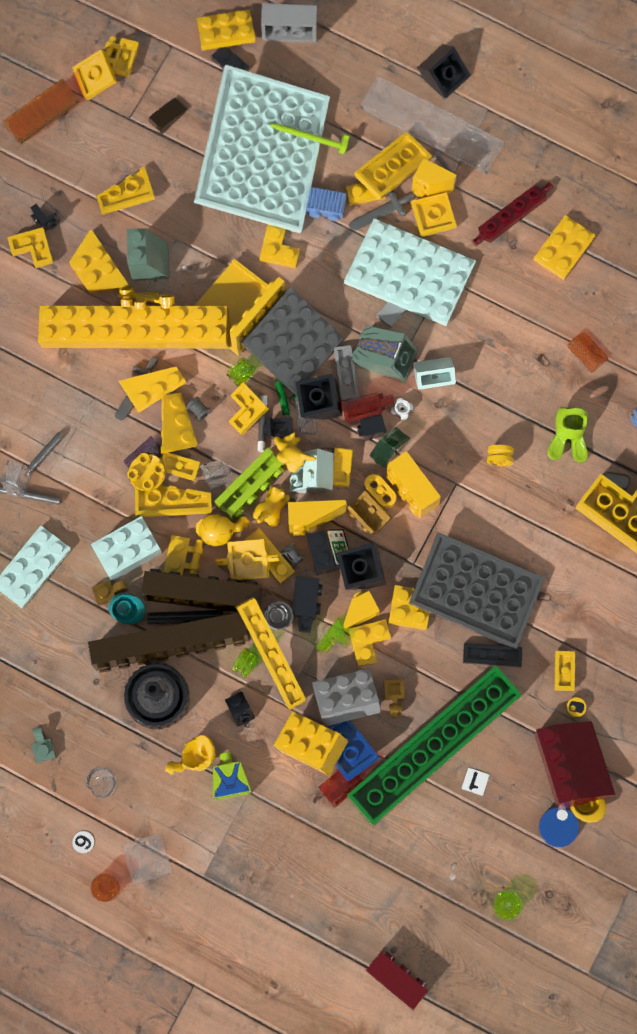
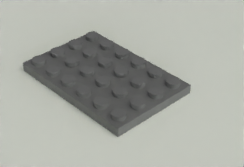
[408,532,544,649]

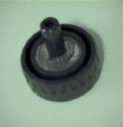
[124,663,190,730]

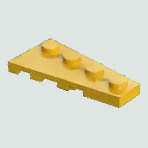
[135,485,212,517]

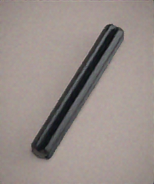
[146,610,223,624]

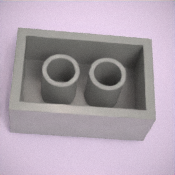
[261,2,317,42]
[312,668,381,727]

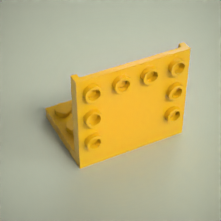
[194,259,285,356]

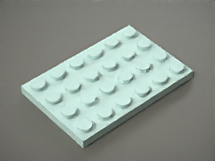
[344,219,476,326]

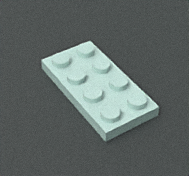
[0,525,71,609]

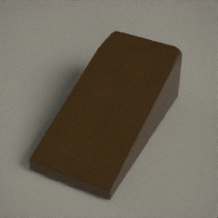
[149,97,188,134]

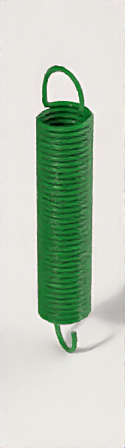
[275,378,290,418]

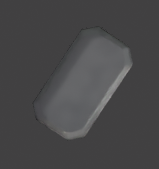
[604,472,630,489]

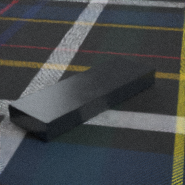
[463,643,522,667]

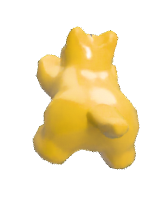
[274,433,316,473]
[253,487,291,527]

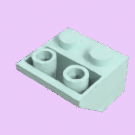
[289,449,334,493]

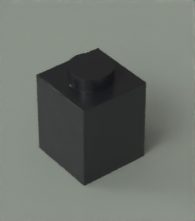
[356,413,386,442]

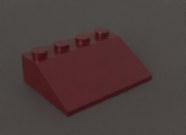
[535,721,616,810]

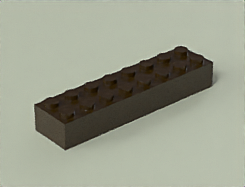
[88,612,249,673]

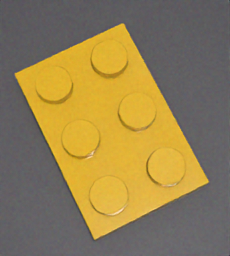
[197,9,256,50]
[533,215,596,280]

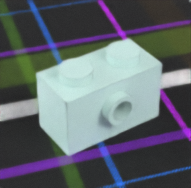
[414,357,456,390]

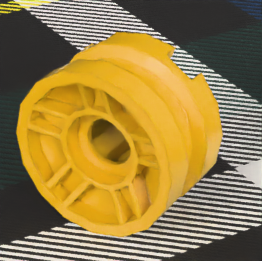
[487,445,514,467]

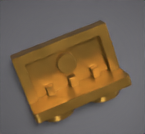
[346,490,393,535]

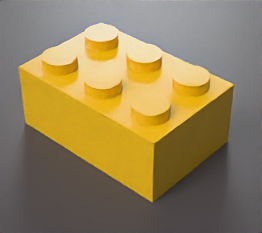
[386,451,441,519]
[274,711,348,776]

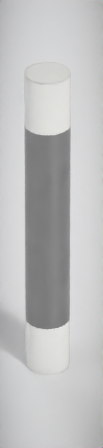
[258,395,268,452]

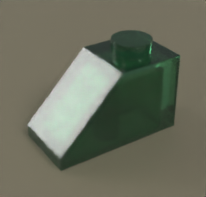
[369,427,411,467]

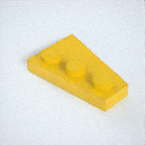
[96,166,155,215]
[118,367,186,413]
[161,393,198,454]

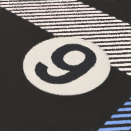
[72,831,94,853]

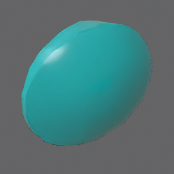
[108,593,145,624]

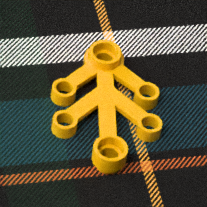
[118,287,175,309]

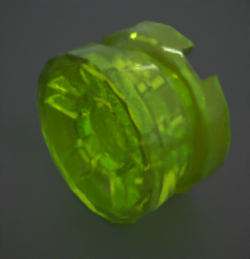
[227,357,256,387]
[232,647,259,678]
[493,891,522,921]

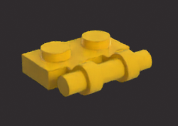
[105,36,139,77]
[164,535,204,575]

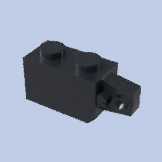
[293,577,323,633]

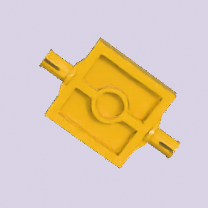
[216,539,281,580]

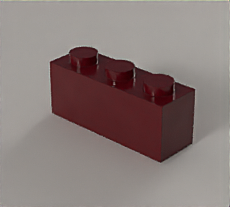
[365,951,428,1010]

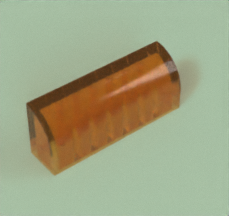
[3,79,80,145]

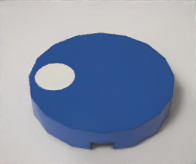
[539,807,579,848]

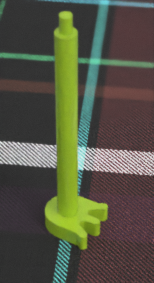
[270,123,350,154]

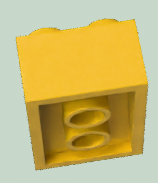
[288,500,346,536]

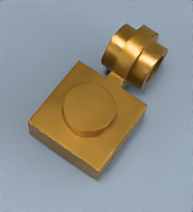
[384,679,405,717]

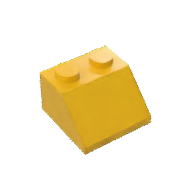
[412,158,457,198]

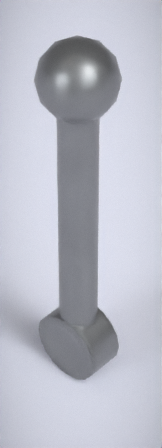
[433,150,458,181]

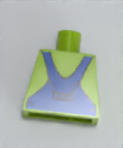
[213,752,252,800]

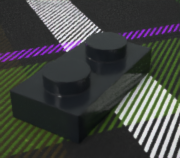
[211,47,250,71]

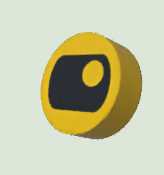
[566,697,587,718]

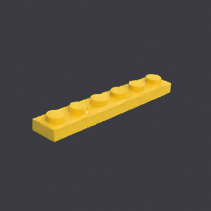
[236,597,307,710]

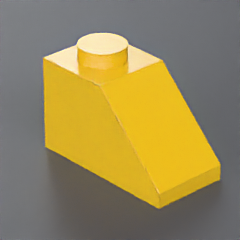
[343,591,380,631]

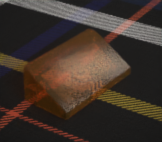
[567,332,609,373]

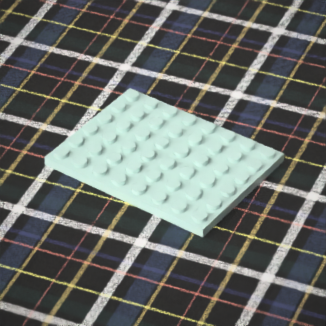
[194,65,330,233]

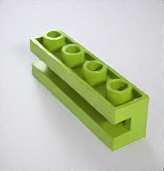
[214,447,285,521]

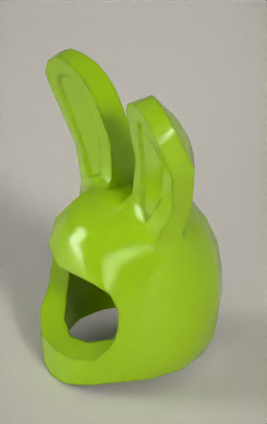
[547,407,589,463]

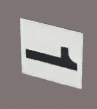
[461,767,489,796]

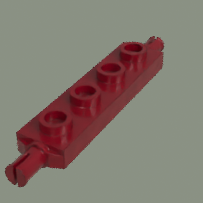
[472,182,553,247]

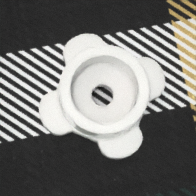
[391,398,413,420]

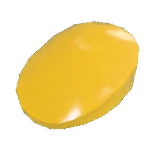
[570,799,607,823]

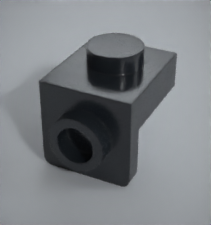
[30,204,60,231]
[264,417,294,439]
[225,691,255,727]

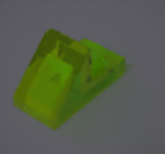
[316,617,346,655]

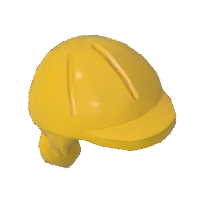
[196,514,250,546]
[165,735,216,775]

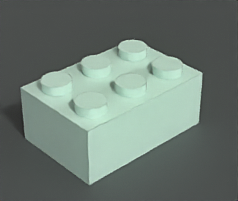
[91,516,162,582]

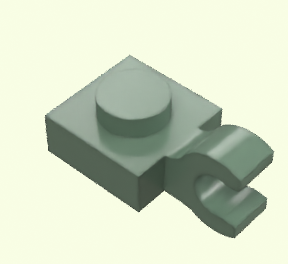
[31,727,56,764]

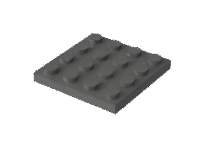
[240,287,343,394]

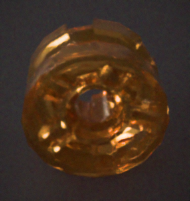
[90,873,120,902]

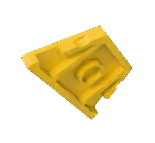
[69,229,130,294]

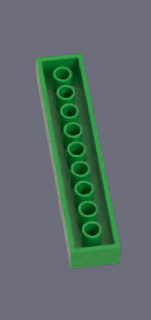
[347,665,522,827]

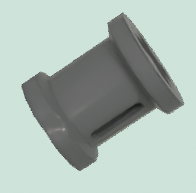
[186,396,211,421]
[280,542,305,568]

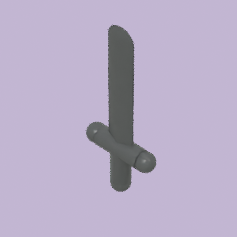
[349,191,415,230]
[115,356,158,420]

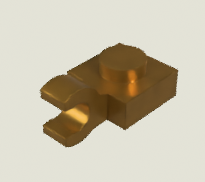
[92,580,128,606]

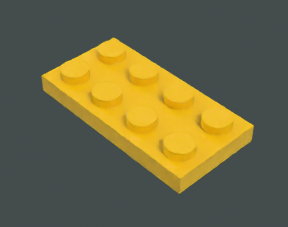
[354,131,432,200]

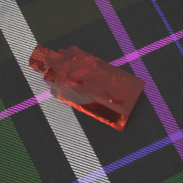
[340,392,395,423]

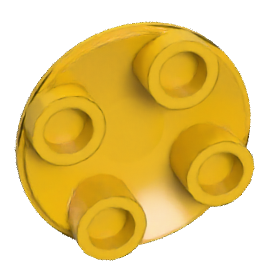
[127,453,166,491]

